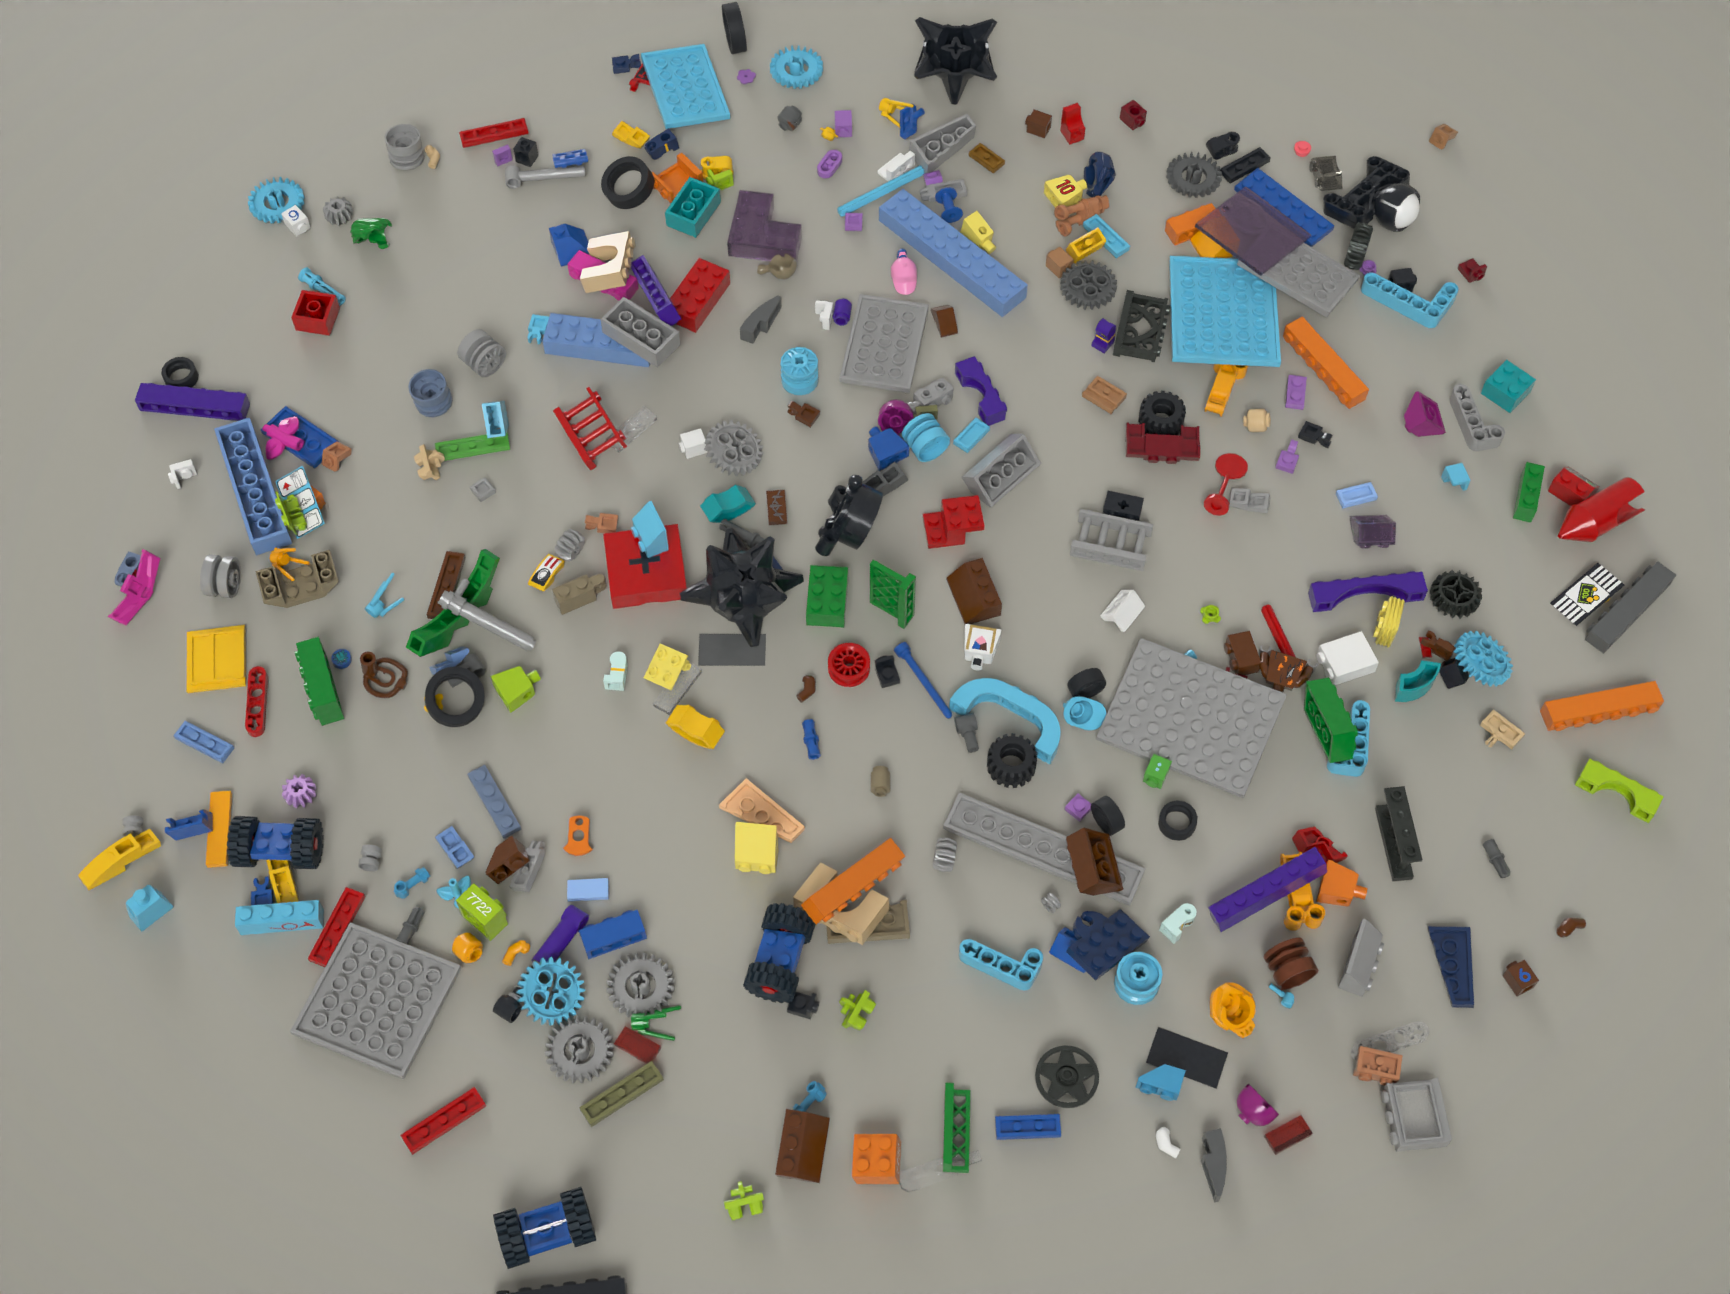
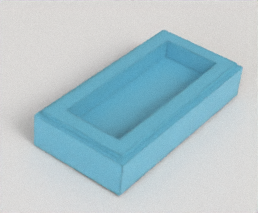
[953,418,990,453]

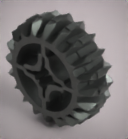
[1344,223,1373,270]
[1430,570,1482,619]

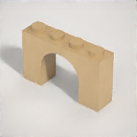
[580,231,636,293]
[793,862,889,945]

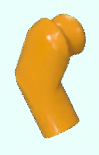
[502,940,530,966]

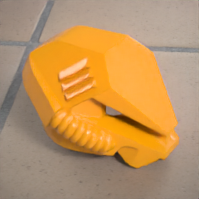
[1210,982,1256,1039]

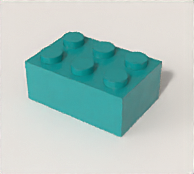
[665,177,721,238]

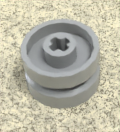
[200,554,241,598]

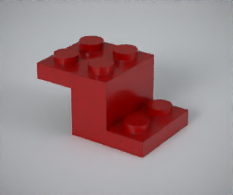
[922,495,985,549]

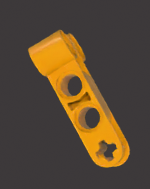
[1204,364,1248,417]
[1280,852,1325,931]

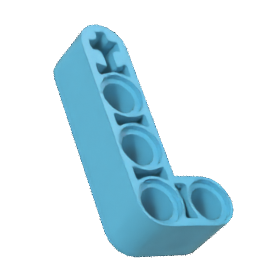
[1327,700,1370,777]
[959,939,1043,991]

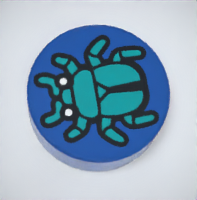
[331,649,352,669]

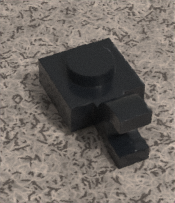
[1298,421,1333,448]

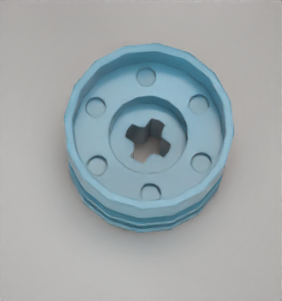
[780,347,819,395]
[902,413,950,462]

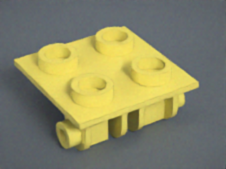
[643,644,691,691]

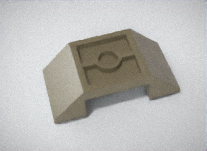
[255,550,339,608]

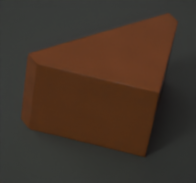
[930,305,958,338]

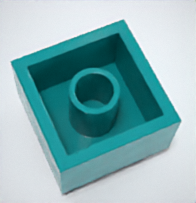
[1481,360,1536,413]

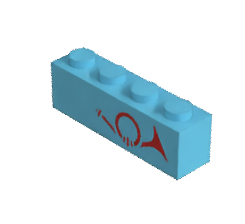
[235,900,324,935]

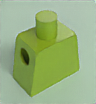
[490,666,541,713]

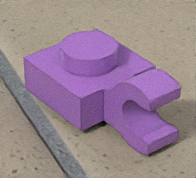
[1276,439,1299,474]

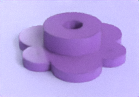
[737,69,756,84]

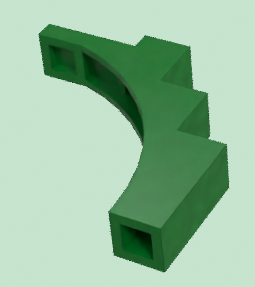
[406,549,500,657]

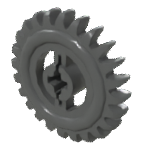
[1166,152,1222,198]

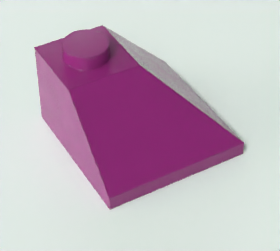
[1404,391,1446,437]

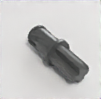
[1483,839,1511,878]
[396,907,425,945]

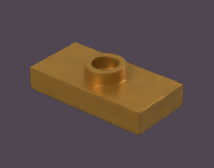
[969,143,1005,174]

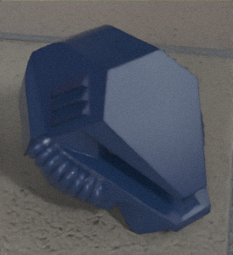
[1084,152,1116,197]

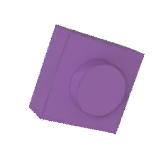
[492,144,513,167]
[923,170,943,186]
[845,213,863,231]
[1065,794,1091,822]

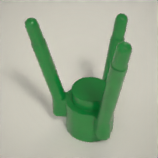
[631,1006,681,1041]

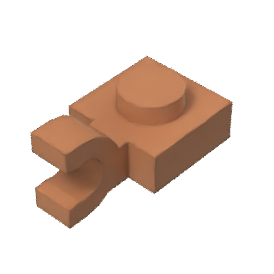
[585,513,618,533]

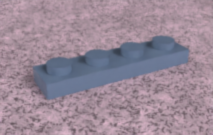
[467,765,521,839]

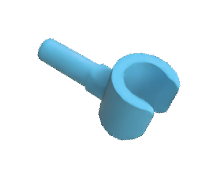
[1269,983,1294,1009]

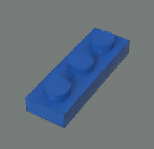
[995,1114,1061,1140]

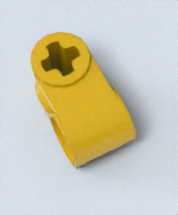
[701,156,733,179]

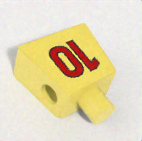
[1044,175,1087,208]

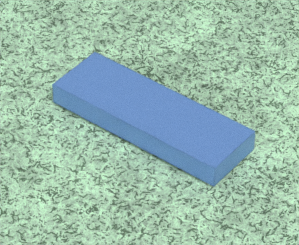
[173,721,234,763]

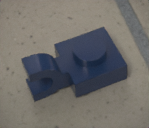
[612,54,641,74]

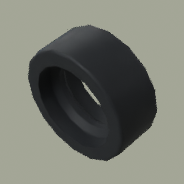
[161,357,199,388]
[1067,668,1106,698]
[1091,796,1125,836]
[1158,800,1198,841]

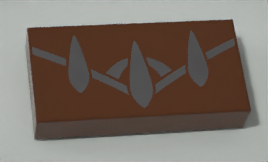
[766,490,787,525]

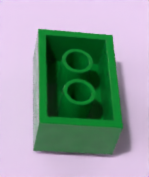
[806,565,848,628]

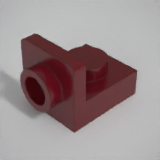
[1457,258,1487,283]

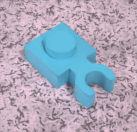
[527,314,549,344]

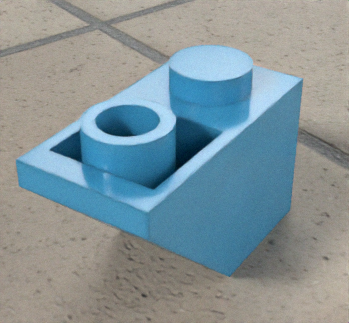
[1136,1064,1186,1101]

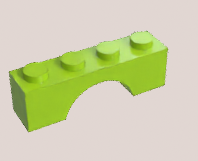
[1575,758,1664,823]

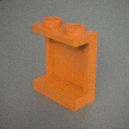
[652,153,703,203]

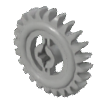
[606,952,675,1017]
[545,1016,614,1084]

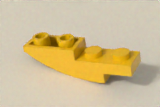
[78,829,161,890]

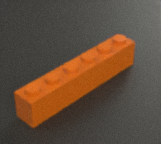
[1283,316,1369,409]
[1540,681,1664,731]
[801,838,906,925]

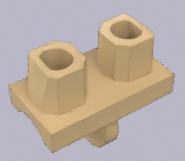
[414,444,445,480]

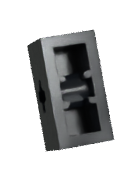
[1102,491,1144,521]

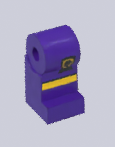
[1091,318,1116,354]

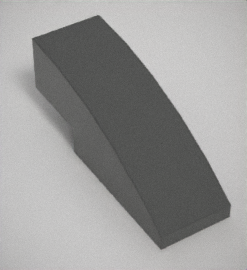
[740,296,782,344]
[863,462,908,496]
[1201,1128,1227,1203]

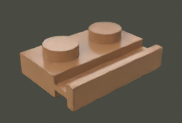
[1082,376,1127,414]

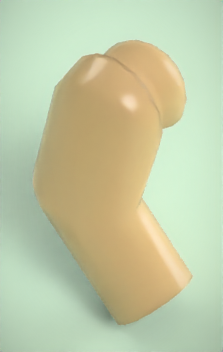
[424,145,440,169]

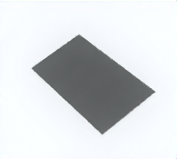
[698,634,766,666]

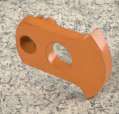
[563,815,593,856]

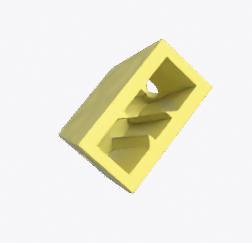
[960,211,996,254]

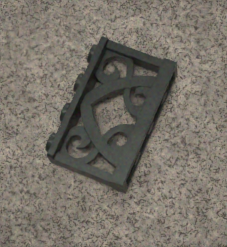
[1113,290,1171,363]

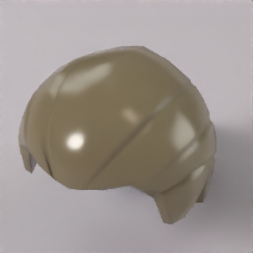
[757,253,797,280]

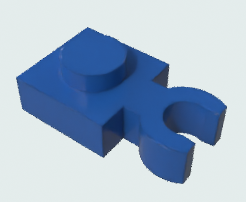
[251,876,274,905]

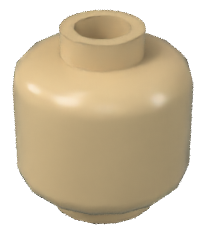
[1243,409,1271,432]

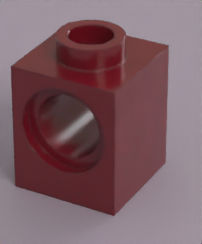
[1120,100,1147,130]

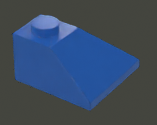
[549,223,589,267]

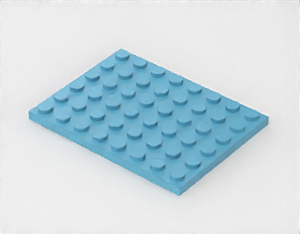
[1169,256,1281,367]

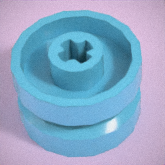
[1114,952,1163,1005]

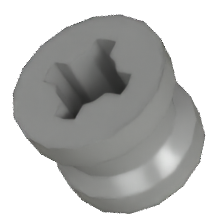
[123,815,143,837]

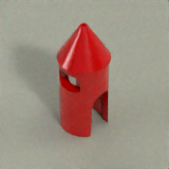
[1558,477,1645,542]

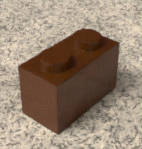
[1224,631,1261,675]

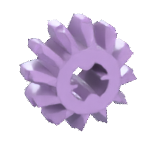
[282,774,317,809]

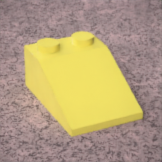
[735,822,779,874]

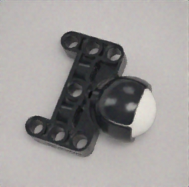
[1323,156,1420,232]

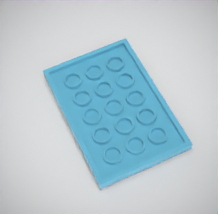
[641,44,730,129]

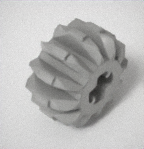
[323,196,353,226]
[555,529,585,562]
[933,838,957,872]

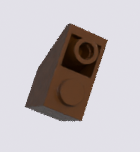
[485,835,530,884]

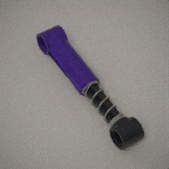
[493,904,589,1023]

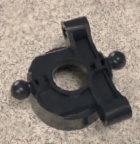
[815,475,883,556]

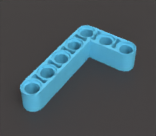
[1361,273,1459,328]

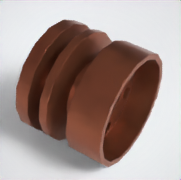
[1263,937,1319,990]

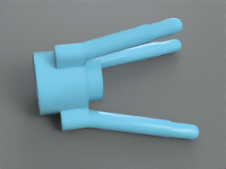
[365,573,404,618]

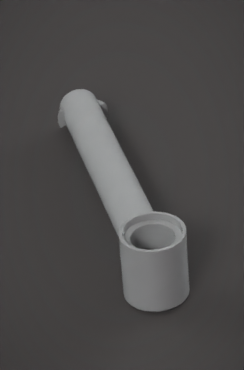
[505,165,586,189]

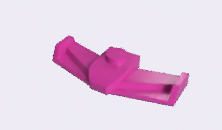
[108,549,161,625]

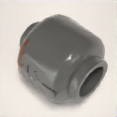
[777,105,802,131]

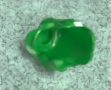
[350,218,392,249]

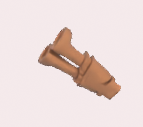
[1054,195,1109,236]

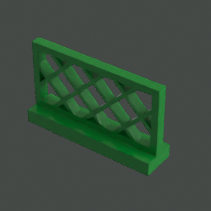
[870,560,916,629]

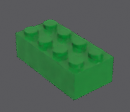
[294,636,345,726]
[1304,677,1358,763]

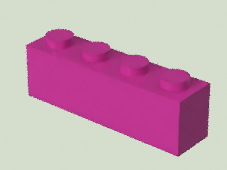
[567,250,639,301]

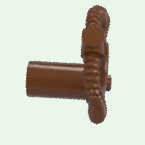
[360,651,408,698]

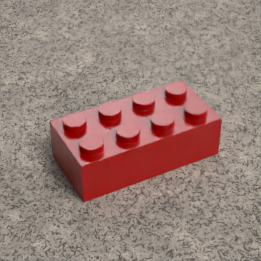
[670,258,731,333]

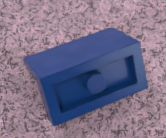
[1049,927,1086,973]

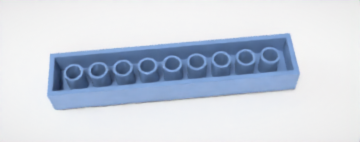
[879,189,1028,317]

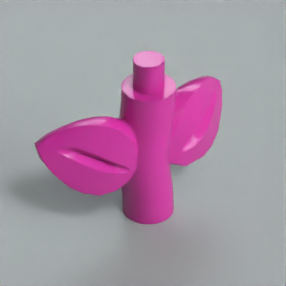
[263,416,304,460]

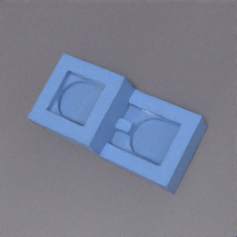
[429,646,469,675]
[435,826,475,869]

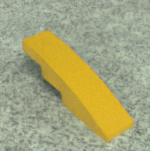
[266,860,299,903]

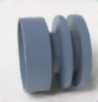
[408,369,453,417]

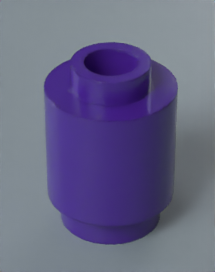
[833,298,852,326]

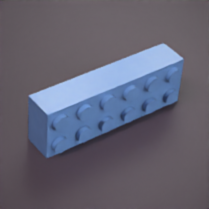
[543,313,650,367]

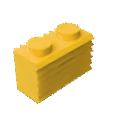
[1065,227,1106,264]

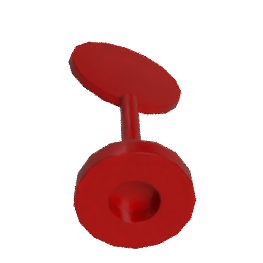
[1204,453,1248,516]

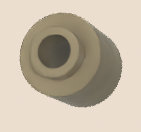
[871,766,890,797]

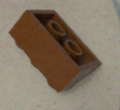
[946,558,1002,624]
[1066,827,1124,896]
[775,1109,830,1184]

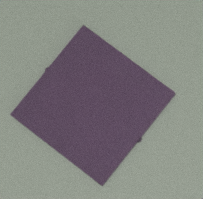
[1195,187,1311,276]

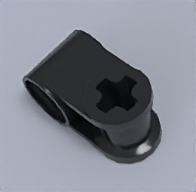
[1206,132,1240,160]

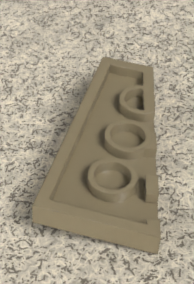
[827,899,910,944]

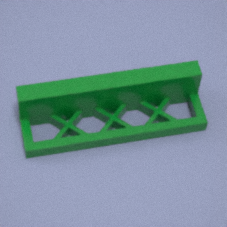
[943,1083,970,1173]

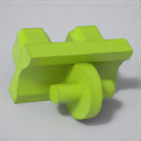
[839,990,876,1031]
[724,1181,764,1220]

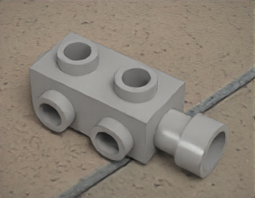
[907,377,954,414]

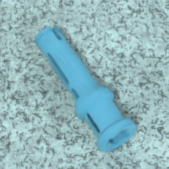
[298,267,346,306]

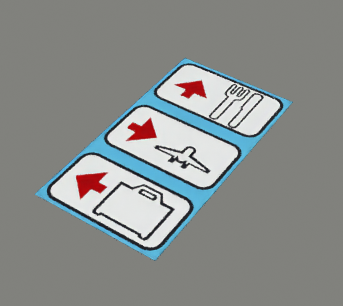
[275,466,325,539]

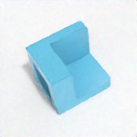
[1441,463,1471,491]

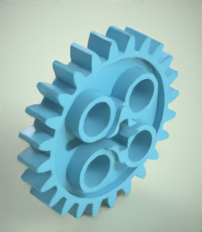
[1454,631,1513,687]
[516,957,585,1026]

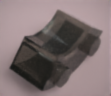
[1309,156,1343,191]

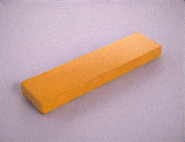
[206,791,232,868]

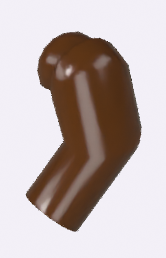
[796,675,816,703]
[1556,918,1586,937]

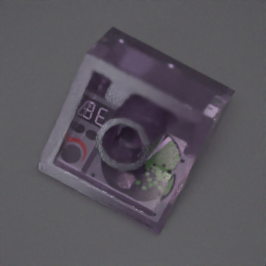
[1350,515,1396,549]

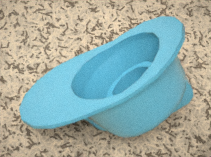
[1063,696,1106,731]

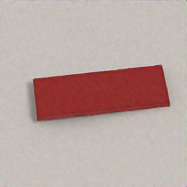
[1419,637,1432,658]

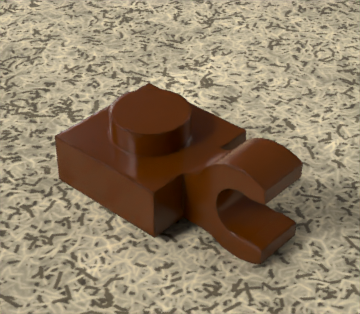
[787,401,820,428]
[1421,630,1456,661]

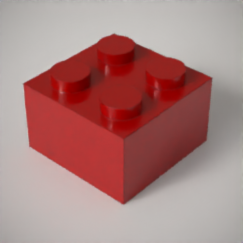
[291,290,340,336]

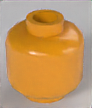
[452,932,483,963]

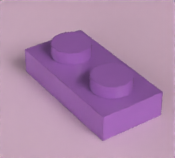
[1285,375,1307,410]

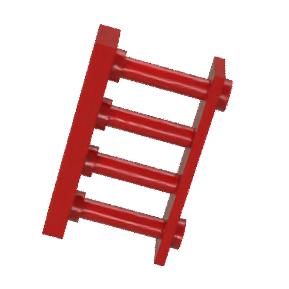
[553,387,627,470]

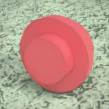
[1294,141,1311,157]

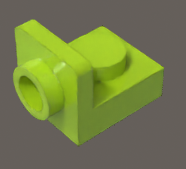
[706,169,734,191]

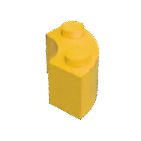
[666,705,725,749]

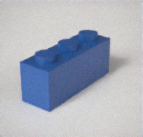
[579,909,647,960]

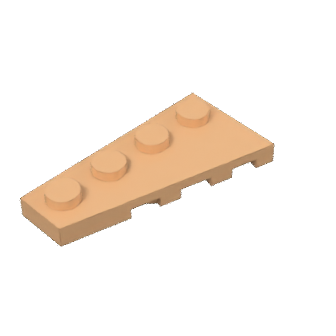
[719,778,805,843]

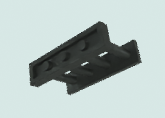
[1375,786,1423,882]

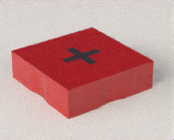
[603,524,687,609]

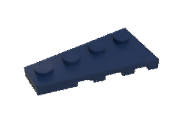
[1428,926,1474,1008]

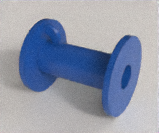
[935,187,963,223]

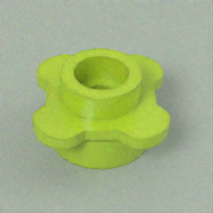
[1200,605,1221,624]

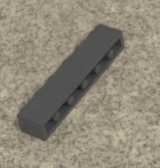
[1585,561,1676,654]

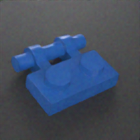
[552,149,588,168]

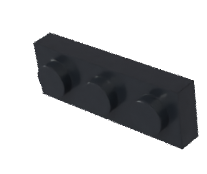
[1220,147,1271,184]

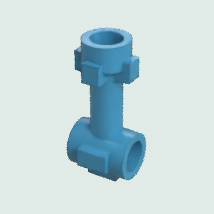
[394,867,431,899]
[793,1081,827,1112]

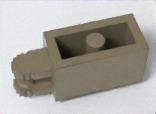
[552,574,607,615]

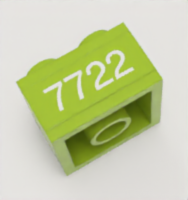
[456,883,508,941]

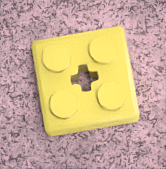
[1373,596,1405,648]

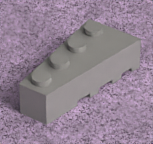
[909,113,976,174]

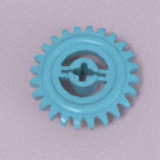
[770,45,823,89]
[248,177,305,224]

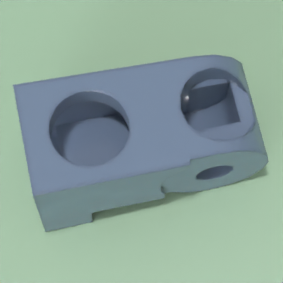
[115,551,141,587]

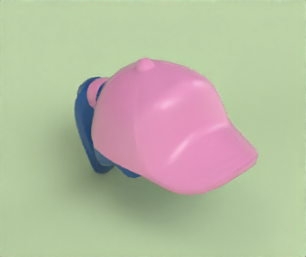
[891,249,917,295]

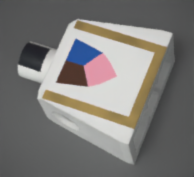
[964,624,1001,671]

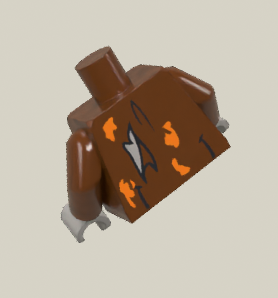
[1259,645,1318,693]

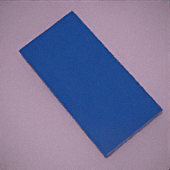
[261,406,339,469]

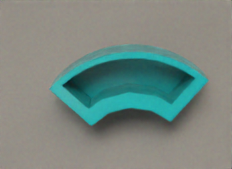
[700,485,756,523]
[1395,660,1441,702]

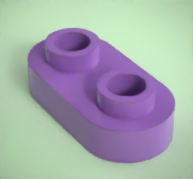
[817,150,842,178]

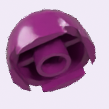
[878,399,914,436]
[1237,1083,1279,1126]

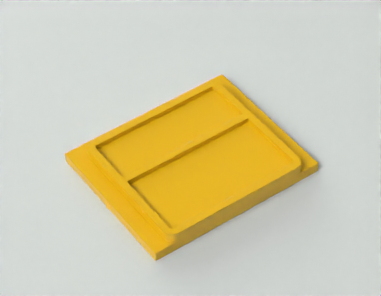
[187,625,246,693]

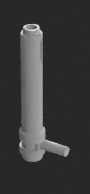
[438,579,536,651]

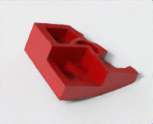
[1292,826,1348,864]

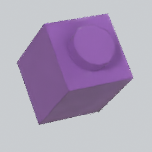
[835,110,852,137]

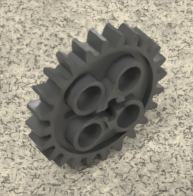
[1060,260,1117,310]

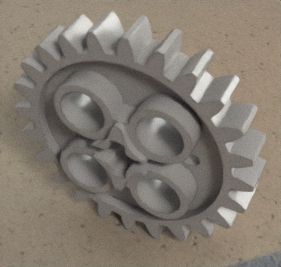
[704,420,763,476]

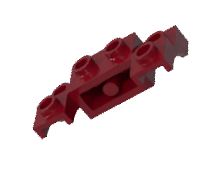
[1125,422,1201,464]

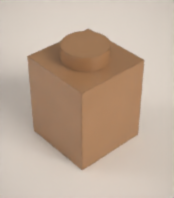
[1046,247,1074,279]

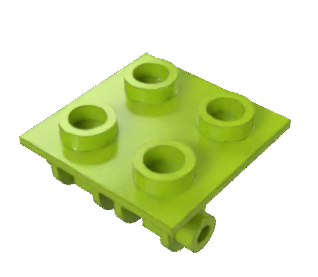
[275,491,307,535]

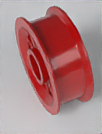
[828,643,870,687]

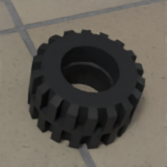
[1138,391,1186,435]
[987,733,1037,788]

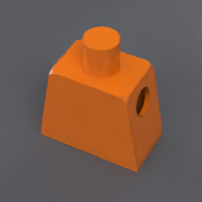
[1316,860,1368,906]

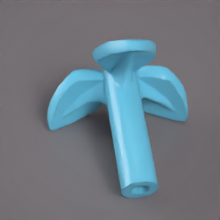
[436,876,471,909]

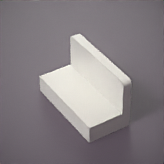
[878,151,915,181]
[1100,590,1145,632]

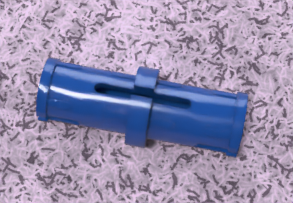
[802,719,821,760]

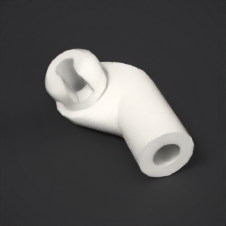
[1156,1127,1181,1158]

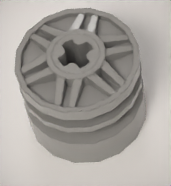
[385,124,424,170]
[457,329,506,377]

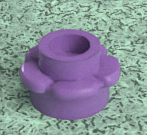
[1360,260,1377,275]

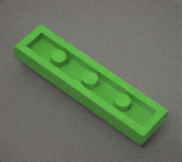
[435,432,510,461]

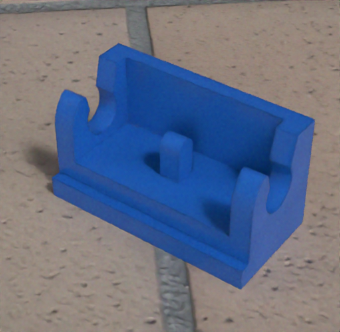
[165,809,213,841]

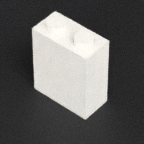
[1316,631,1379,685]

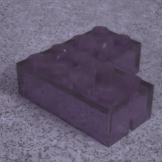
[727,190,802,262]

